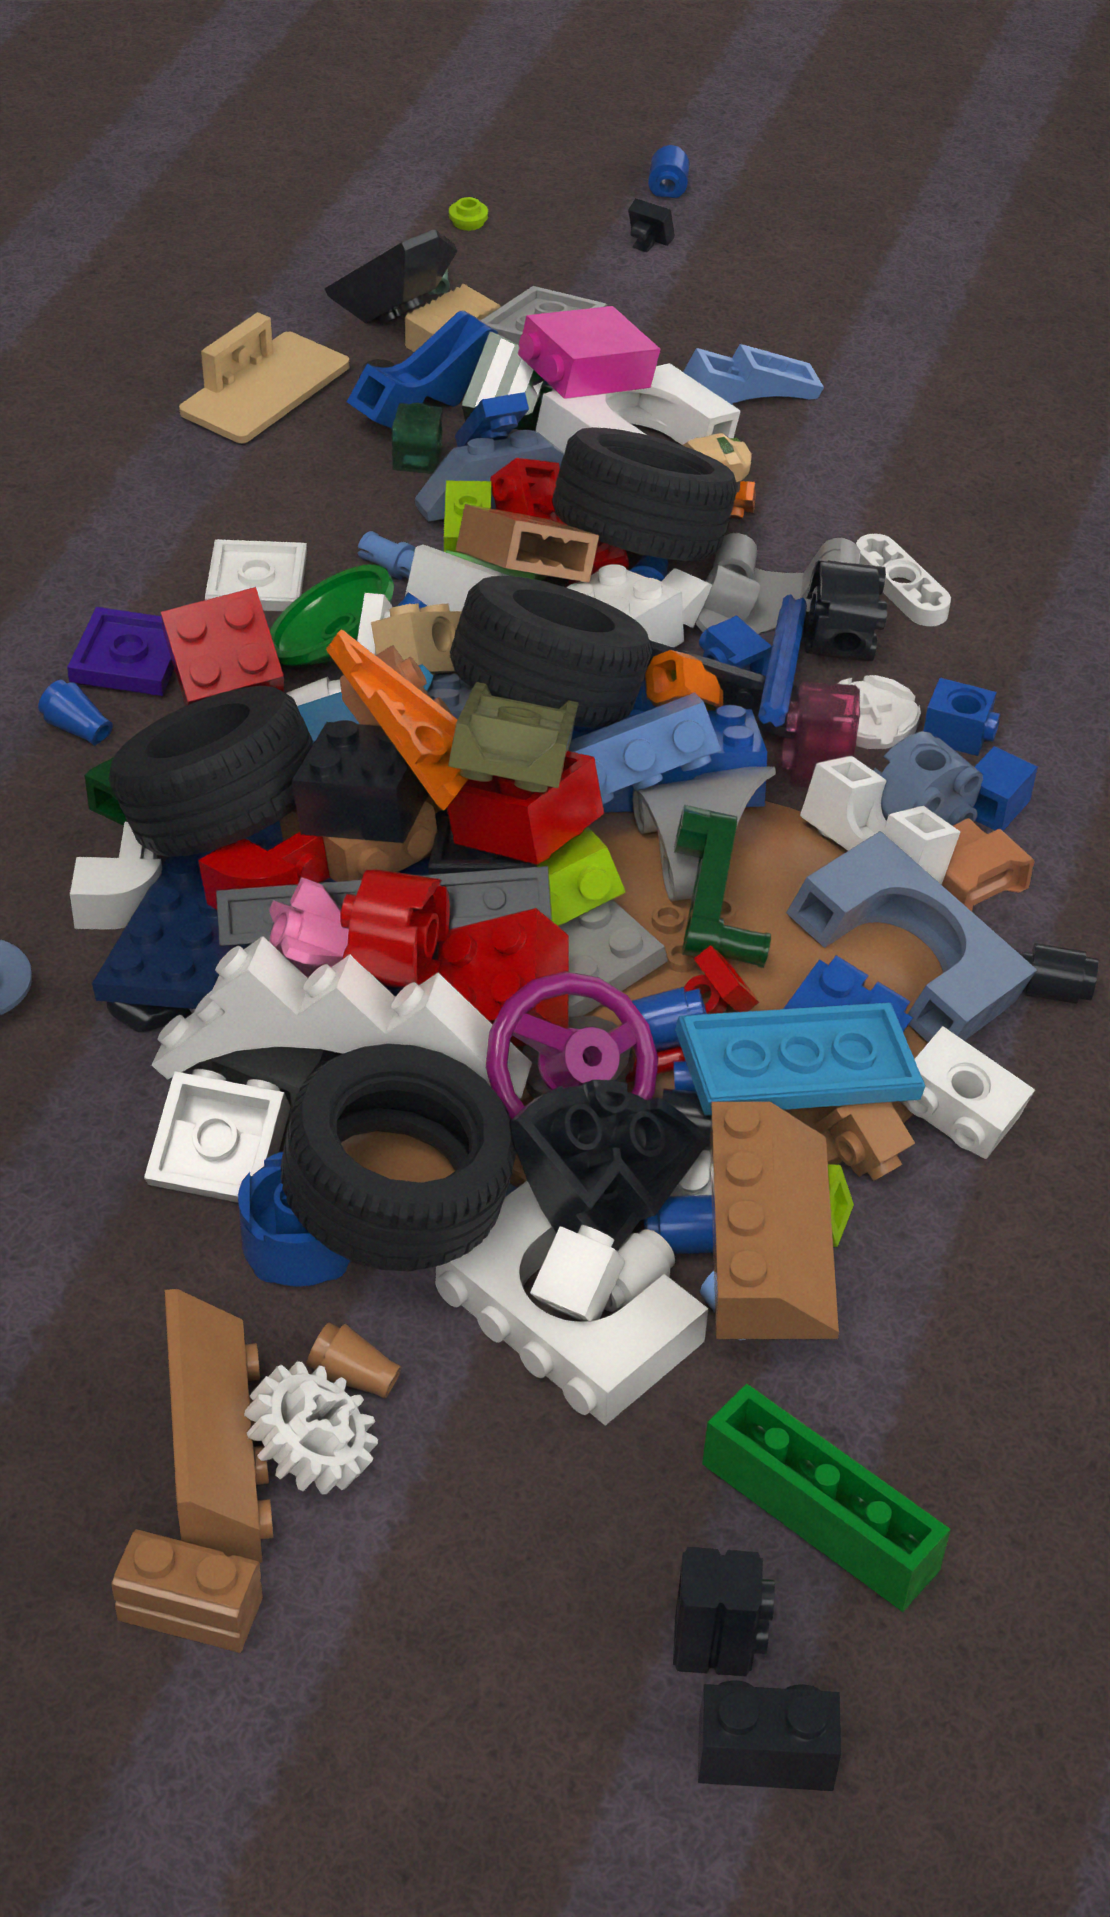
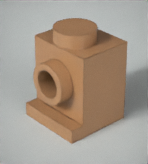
[814,1102,915,1182]

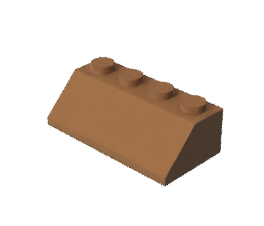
[710,1102,839,1339]
[165,1289,273,1563]

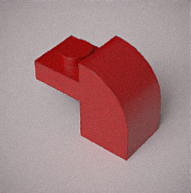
[198,832,330,910]

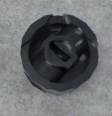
[804,560,887,661]

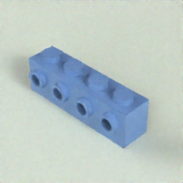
[569,693,721,804]

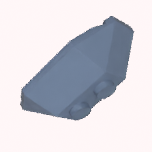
[415,430,564,522]

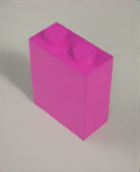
[518,306,660,399]

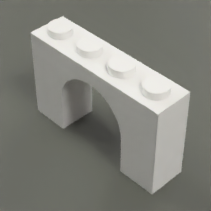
[535,363,740,454]
[435,1181,708,1426]

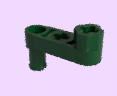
[674,805,771,968]

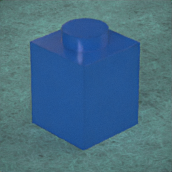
[973,746,1038,831]

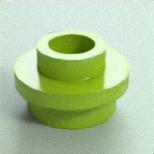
[449,197,488,231]

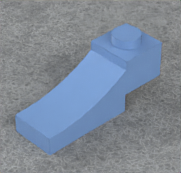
[683,344,824,405]

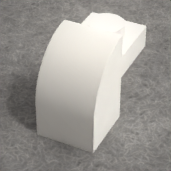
[70,822,162,929]

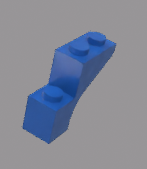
[347,311,498,433]

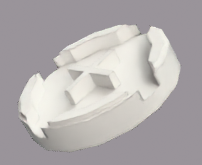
[827,675,921,749]

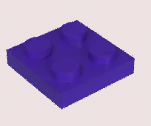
[67,607,174,696]

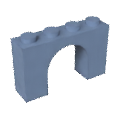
[786,831,1037,1043]

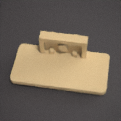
[179,312,350,444]

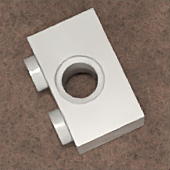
[899,1026,1035,1159]

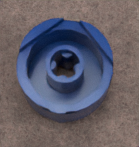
[238,1152,351,1286]

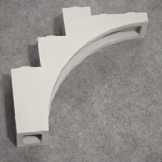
[152,936,532,1099]

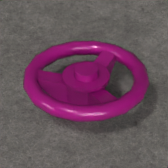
[485,971,658,1119]

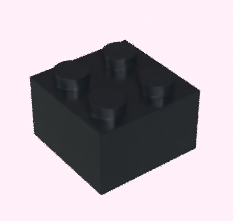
[292,720,429,843]

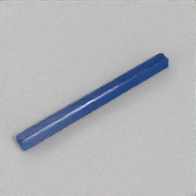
[758,594,807,727]

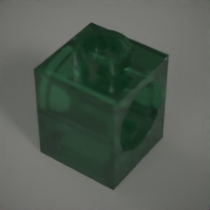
[392,403,443,474]

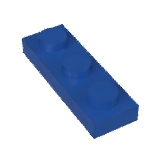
[455,392,529,447]

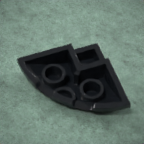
[510,1080,709,1251]

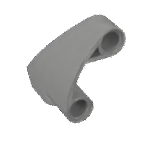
[696,533,861,634]
[633,767,776,902]

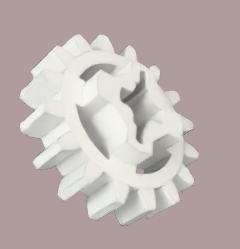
[244,1362,378,1494]

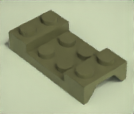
[448,682,579,792]

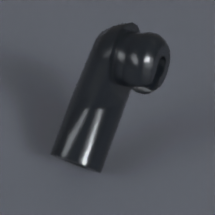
[107,1002,187,1032]

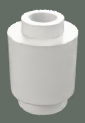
[604,1229,675,1312]

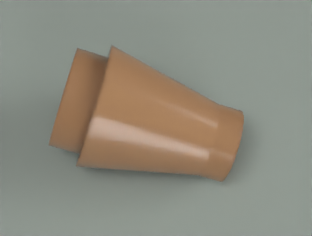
[306,1322,402,1399]

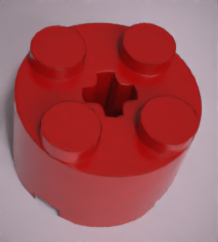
[340,869,450,989]

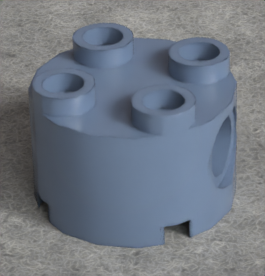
[873,731,983,826]

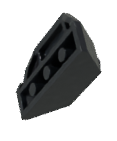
[324,229,457,325]

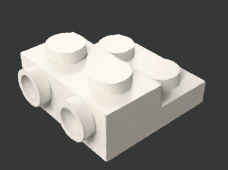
[144,1069,290,1202]

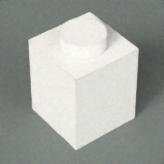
[530,1225,625,1322]

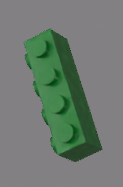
[702,1383,951,1612]

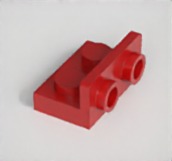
[490,458,567,525]

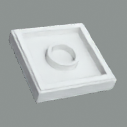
[205,539,307,611]

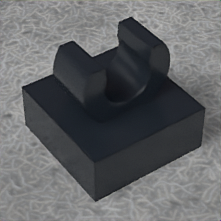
[628,198,675,252]

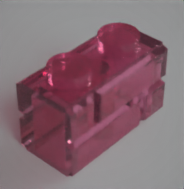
[781,682,860,788]

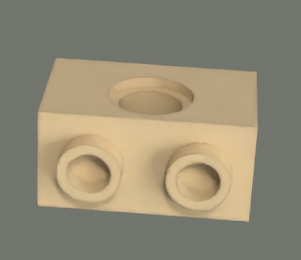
[371,604,462,675]

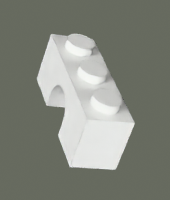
[800,756,960,885]

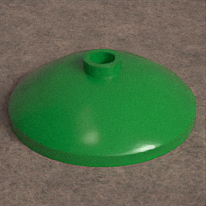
[270,565,394,667]

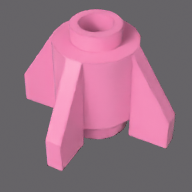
[269,877,349,978]

